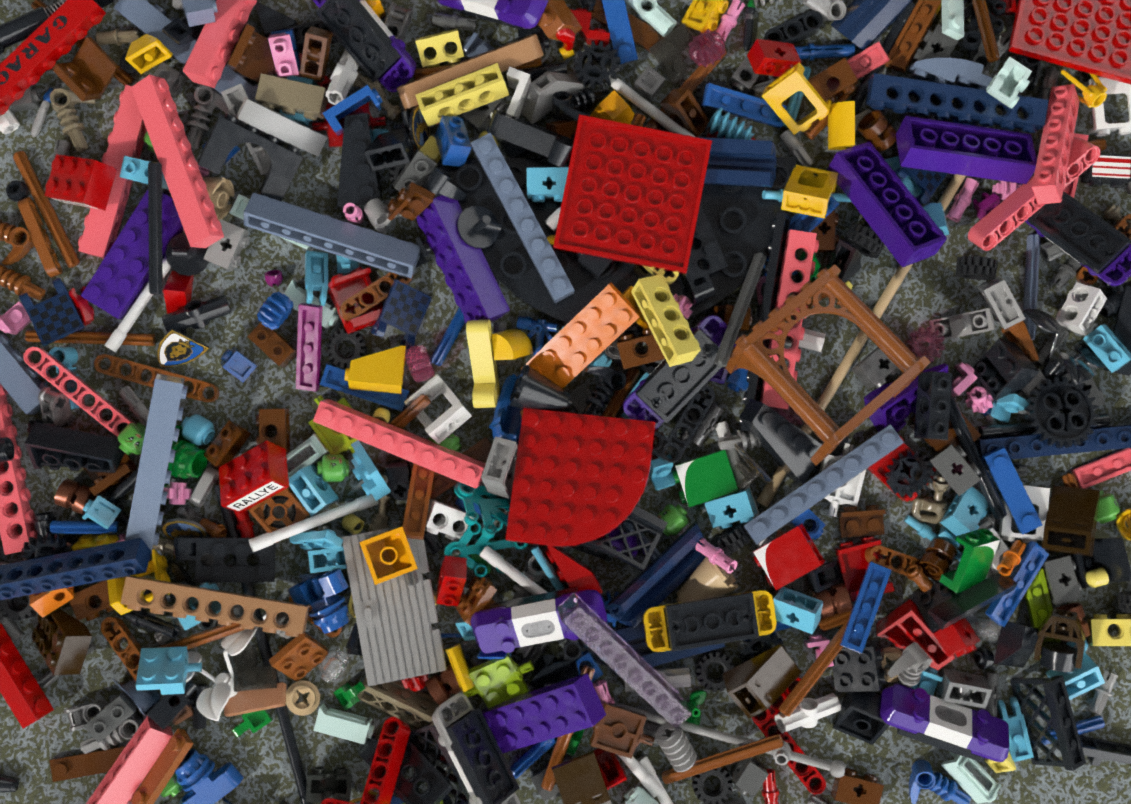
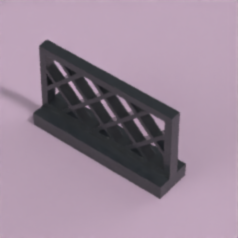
[587,506,668,572]
[1010,676,1086,771]
[409,722,470,804]

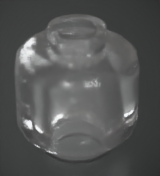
[971,612,1001,641]
[319,650,352,683]

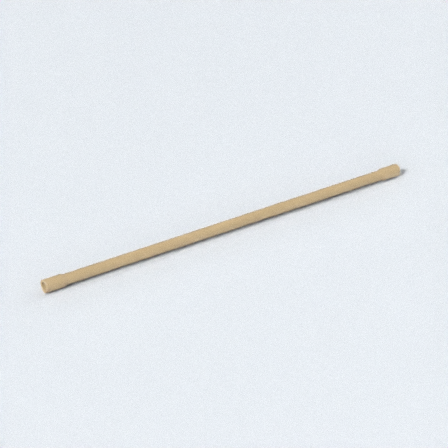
[756,174,966,507]

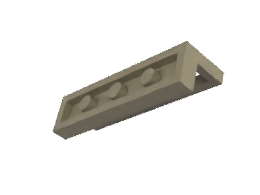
[357,677,439,735]

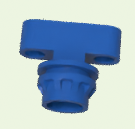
[288,568,350,634]
[175,749,244,804]

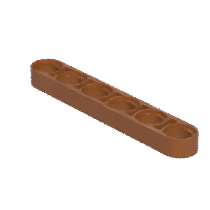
[94,354,220,403]

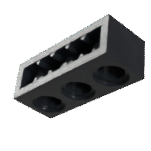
[914,371,953,440]

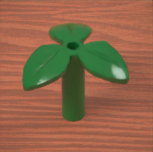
[670,690,706,725]

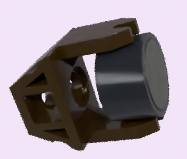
[1034,608,1086,672]

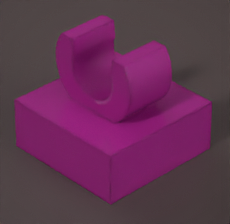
[973,193,1000,220]

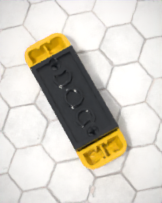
[643,590,776,652]

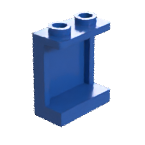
[323,85,383,136]

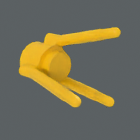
[1061,70,1107,108]

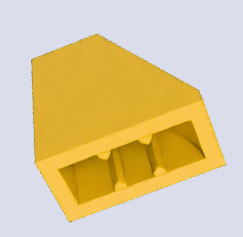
[345,346,406,394]

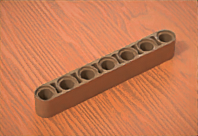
[396,34,544,109]

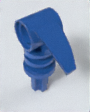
[909,760,971,804]

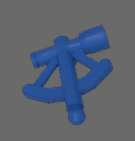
[517,316,559,355]

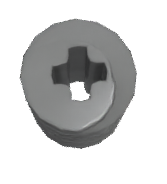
[655,722,697,772]

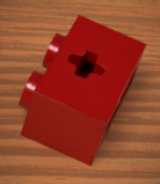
[747,39,801,77]
[436,555,467,606]
[933,618,981,657]

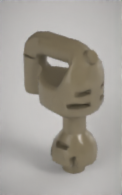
[911,475,949,524]

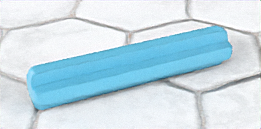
[783,66,811,128]

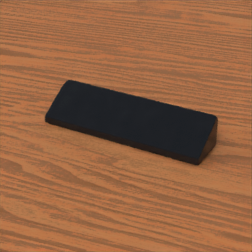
[1103,285,1131,376]
[928,572,1017,630]

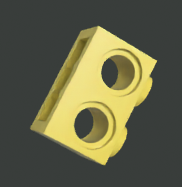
[416,28,464,67]

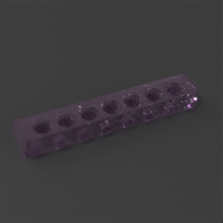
[557,593,692,728]

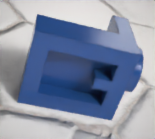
[221,347,257,383]

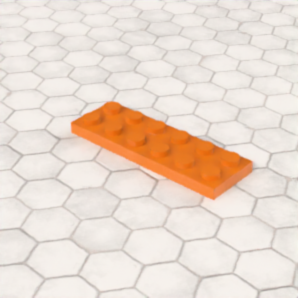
[521,283,641,389]

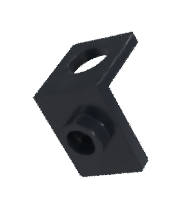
[415,237,432,268]

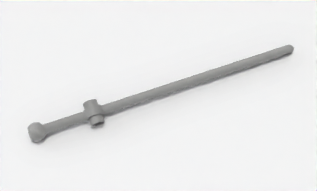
[614,702,846,778]

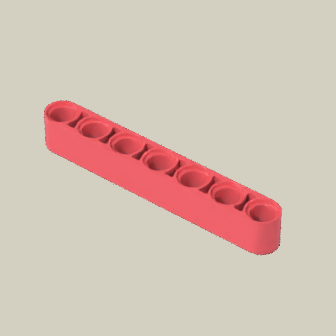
[968,138,1100,251]
[23,347,136,437]

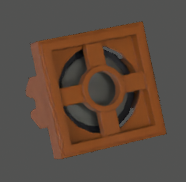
[248,487,310,543]

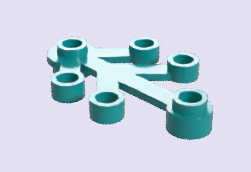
[454,482,511,538]
[444,517,528,577]

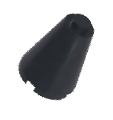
[509,364,572,412]

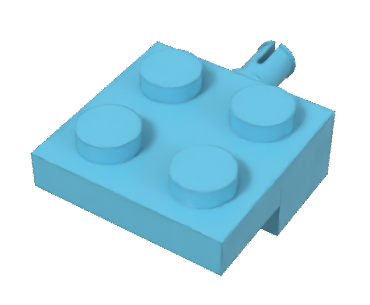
[136,646,202,695]

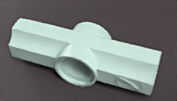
[625,0,677,37]

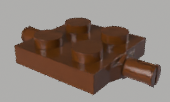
[589,702,655,759]

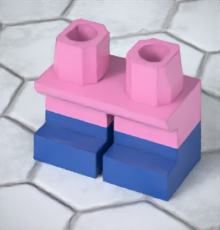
[268,28,301,77]

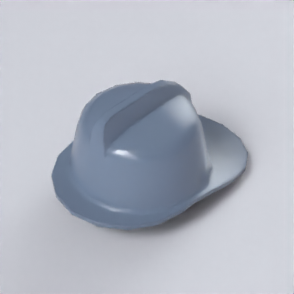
[112,678,160,717]

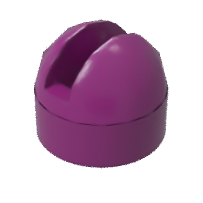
[264,270,283,287]

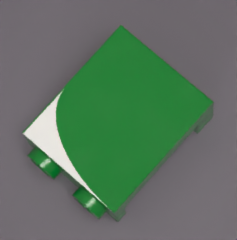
[671,450,738,507]
[939,529,1000,593]

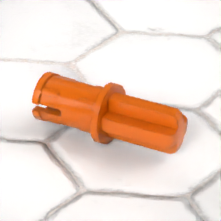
[997,540,1026,576]

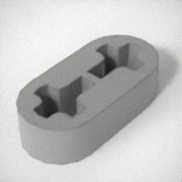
[189,466,219,508]

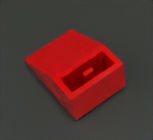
[546,546,603,594]

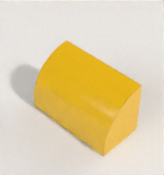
[828,101,855,150]
[492,329,533,360]

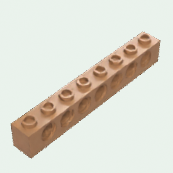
[121,576,310,637]

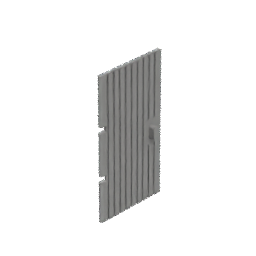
[342,528,447,686]

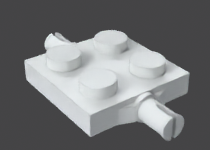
[819,443,866,517]

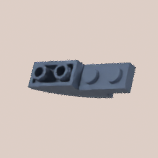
[907,58,993,90]

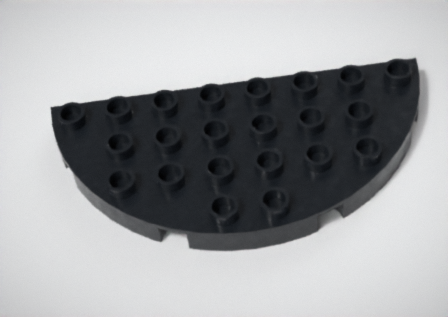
[449,157,796,333]

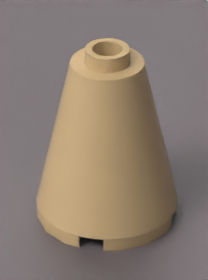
[202,176,235,220]
[676,557,739,603]

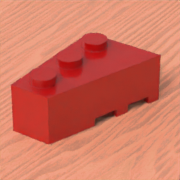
[876,599,955,671]

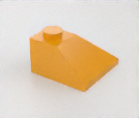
[590,90,643,127]

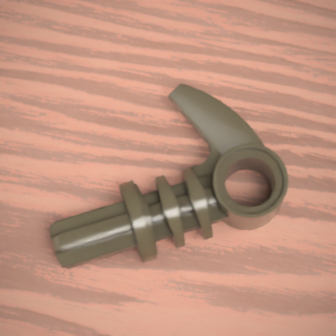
[50,88,95,152]

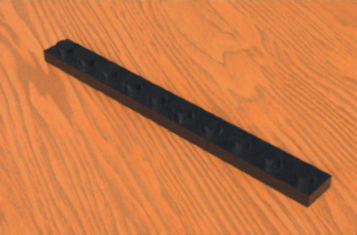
[739,212,791,432]

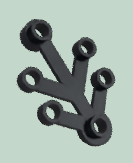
[963,0,1006,51]

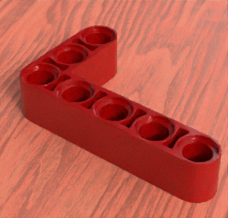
[751,677,826,794]
[320,717,410,804]

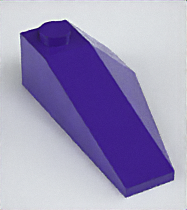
[864,363,948,432]

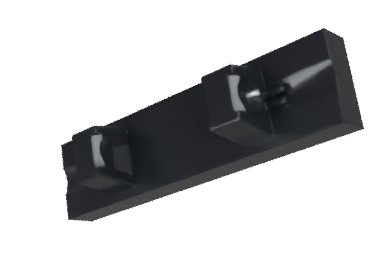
[1079,736,1131,767]

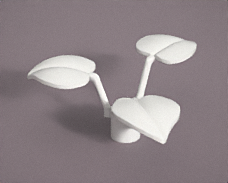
[186,626,258,721]

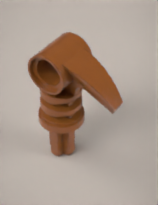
[0,219,35,266]
[0,264,46,301]

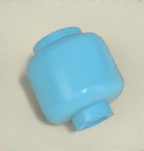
[181,414,215,446]

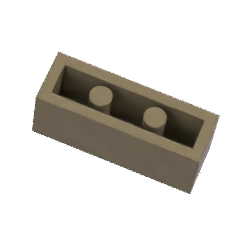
[255,73,328,120]

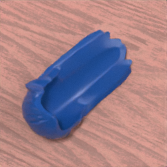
[489,374,523,445]

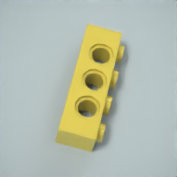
[415,63,509,127]
[631,274,701,367]
[1087,614,1131,646]

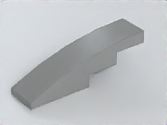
[221,84,271,176]
[236,97,328,156]

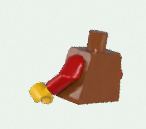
[538,0,582,60]

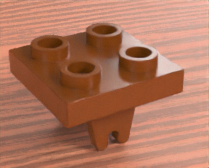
[456,572,497,626]
[269,632,331,682]

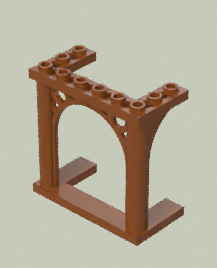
[725,264,930,466]

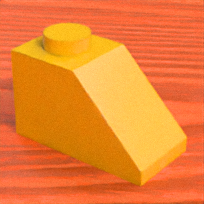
[125,34,173,74]

